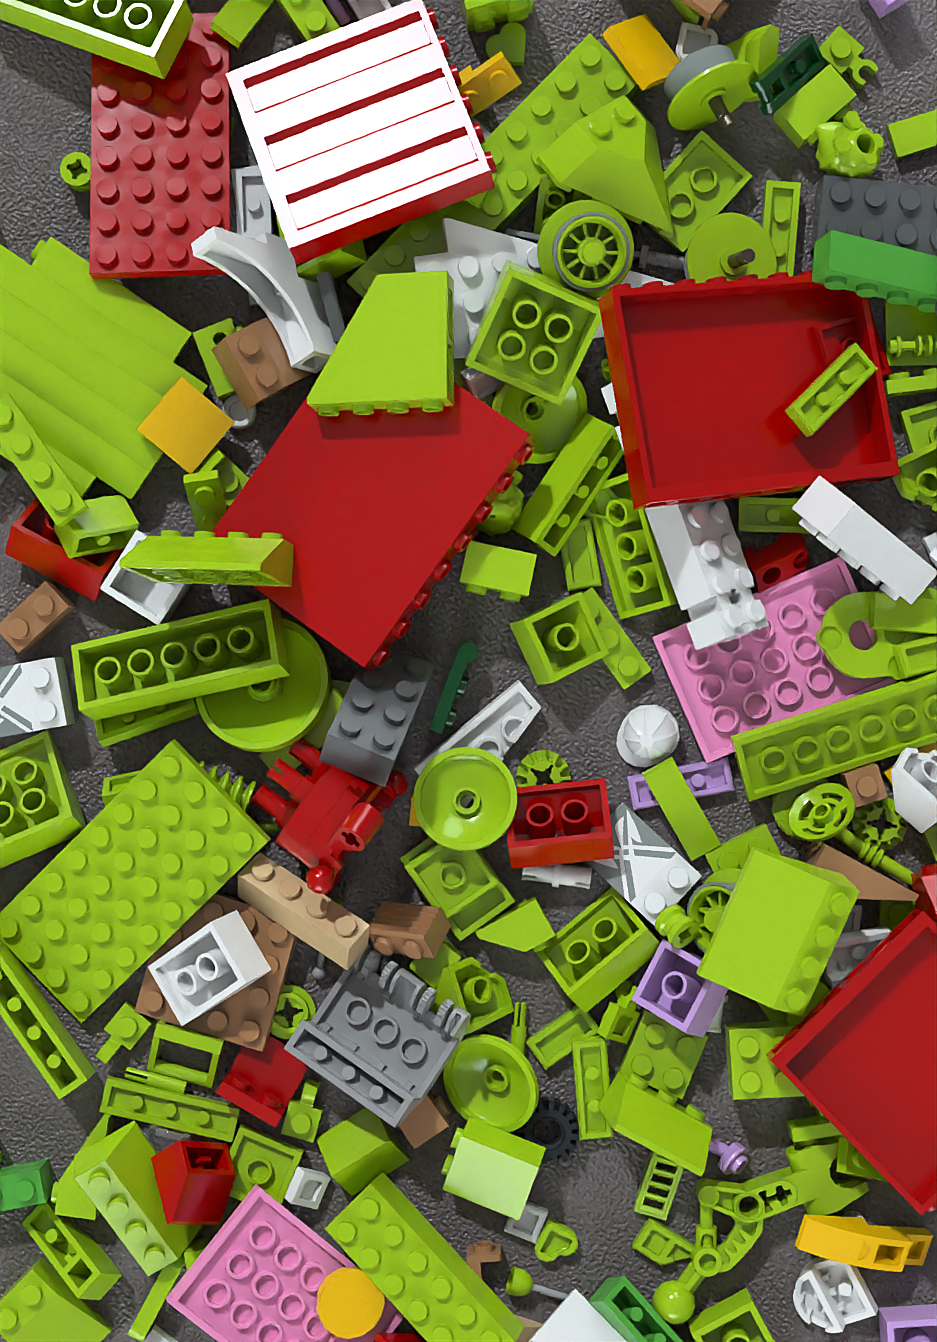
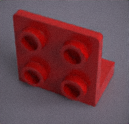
[216,1034,309,1128]

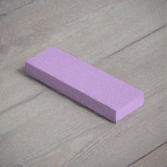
[627,756,735,810]

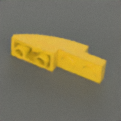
[457,51,522,118]
[795,1214,933,1272]

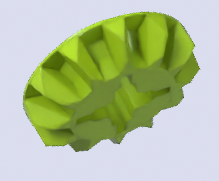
[516,750,571,787]
[852,797,908,850]
[271,984,316,1039]

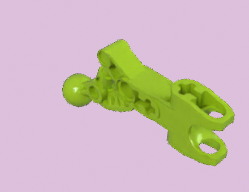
[652,1136,869,1325]

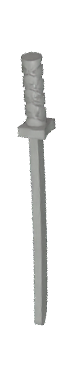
[505,229,685,270]

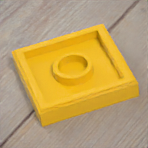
[602,14,680,91]
[136,376,235,474]

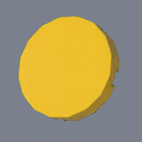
[316,1266,385,1339]

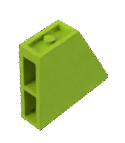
[307,271,454,417]

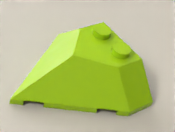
[536,95,674,238]

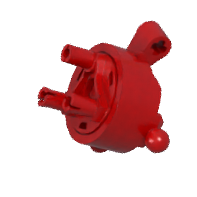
[251,737,408,897]

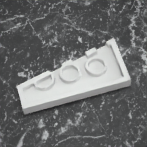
[414,680,541,808]

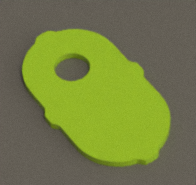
[816,588,937,681]

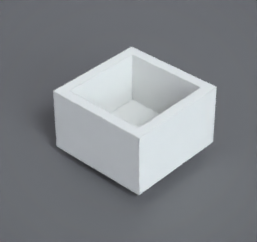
[100,530,192,625]

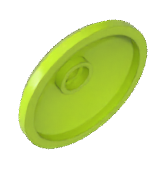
[492,375,588,464]
[413,747,518,851]
[443,1034,539,1132]

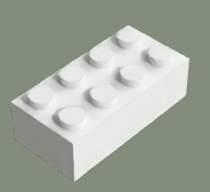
[792,475,937,604]

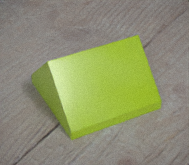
[316,1107,410,1196]

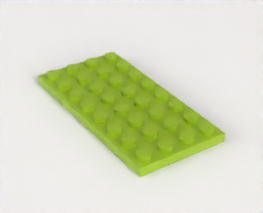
[0,739,271,1024]

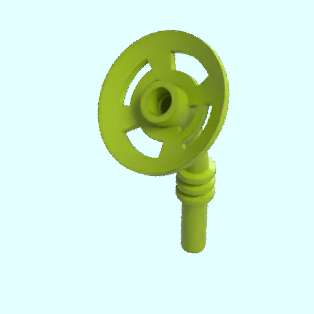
[789,783,914,886]

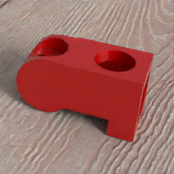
[742,533,809,593]

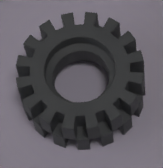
[517,1097,579,1164]

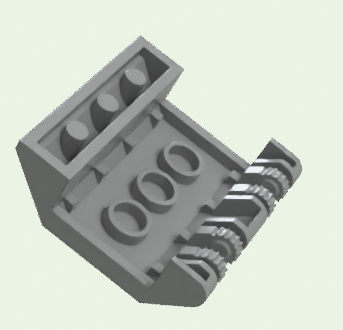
[284,944,471,1128]

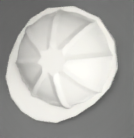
[616,705,680,767]

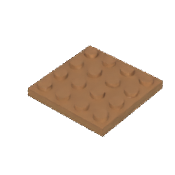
[134,892,297,1052]

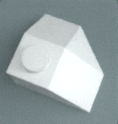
[891,748,937,833]

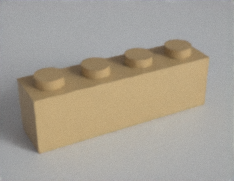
[238,852,370,970]

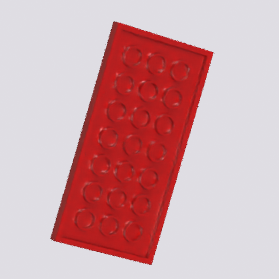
[89,12,231,279]

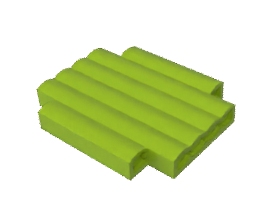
[0,237,208,500]

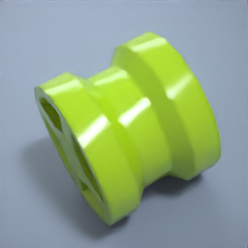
[60,152,91,192]
[655,904,699,949]

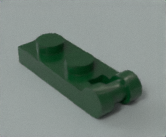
[749,33,826,115]
[429,642,478,734]

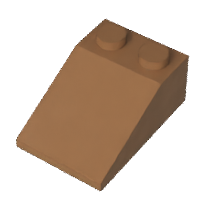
[212,317,321,410]
[802,841,919,901]

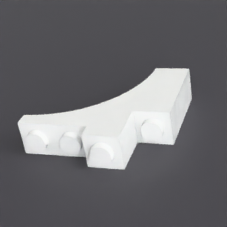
[191,226,336,373]

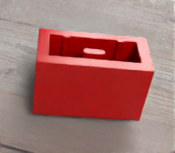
[151,1140,236,1225]

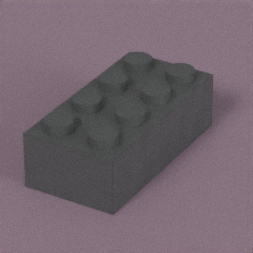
[810,175,937,256]
[319,647,435,787]

